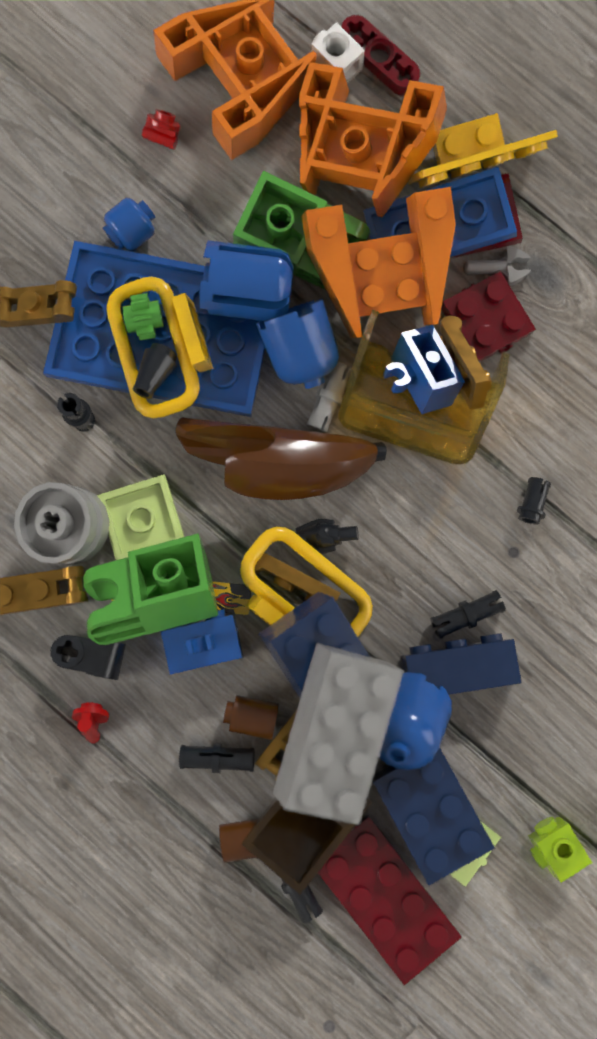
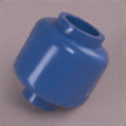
[102,198,155,251]

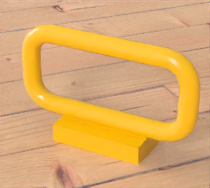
[106,276,213,419]
[240,526,373,637]

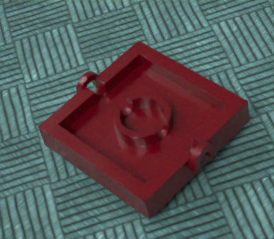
[441,271,536,362]

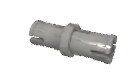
[306,362,353,433]

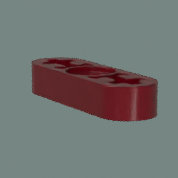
[341,15,420,96]

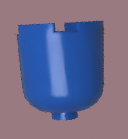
[256,298,339,389]
[379,672,452,770]

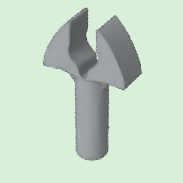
[464,246,531,286]

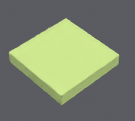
[97,474,185,560]

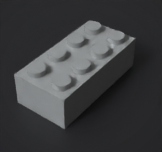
[273,643,404,825]

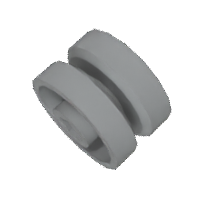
[14,482,110,564]

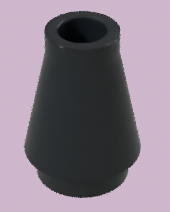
[132,343,177,399]

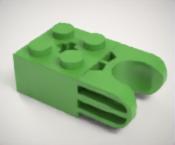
[233,171,370,291]
[83,533,219,645]

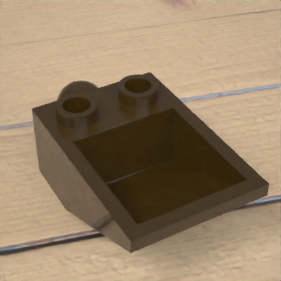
[241,797,373,895]

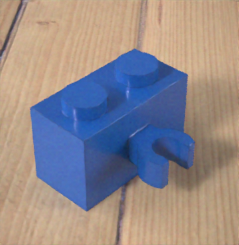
[383,325,465,414]
[161,609,244,675]

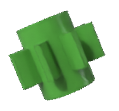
[123,293,164,340]

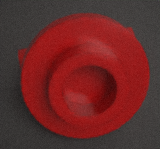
[142,109,181,150]
[72,702,109,744]

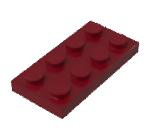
[318,815,462,986]

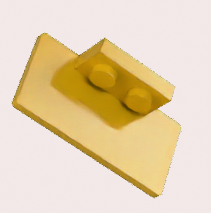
[408,113,558,188]

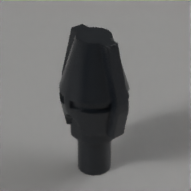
[295,519,359,554]

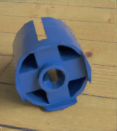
[200,240,294,321]

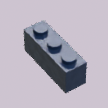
[401,633,522,695]

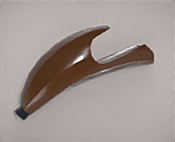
[175,417,387,500]

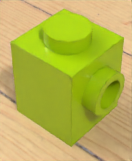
[528,817,593,883]

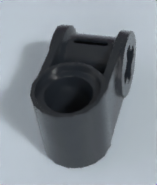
[50,635,126,680]

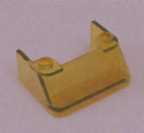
[338,310,510,465]

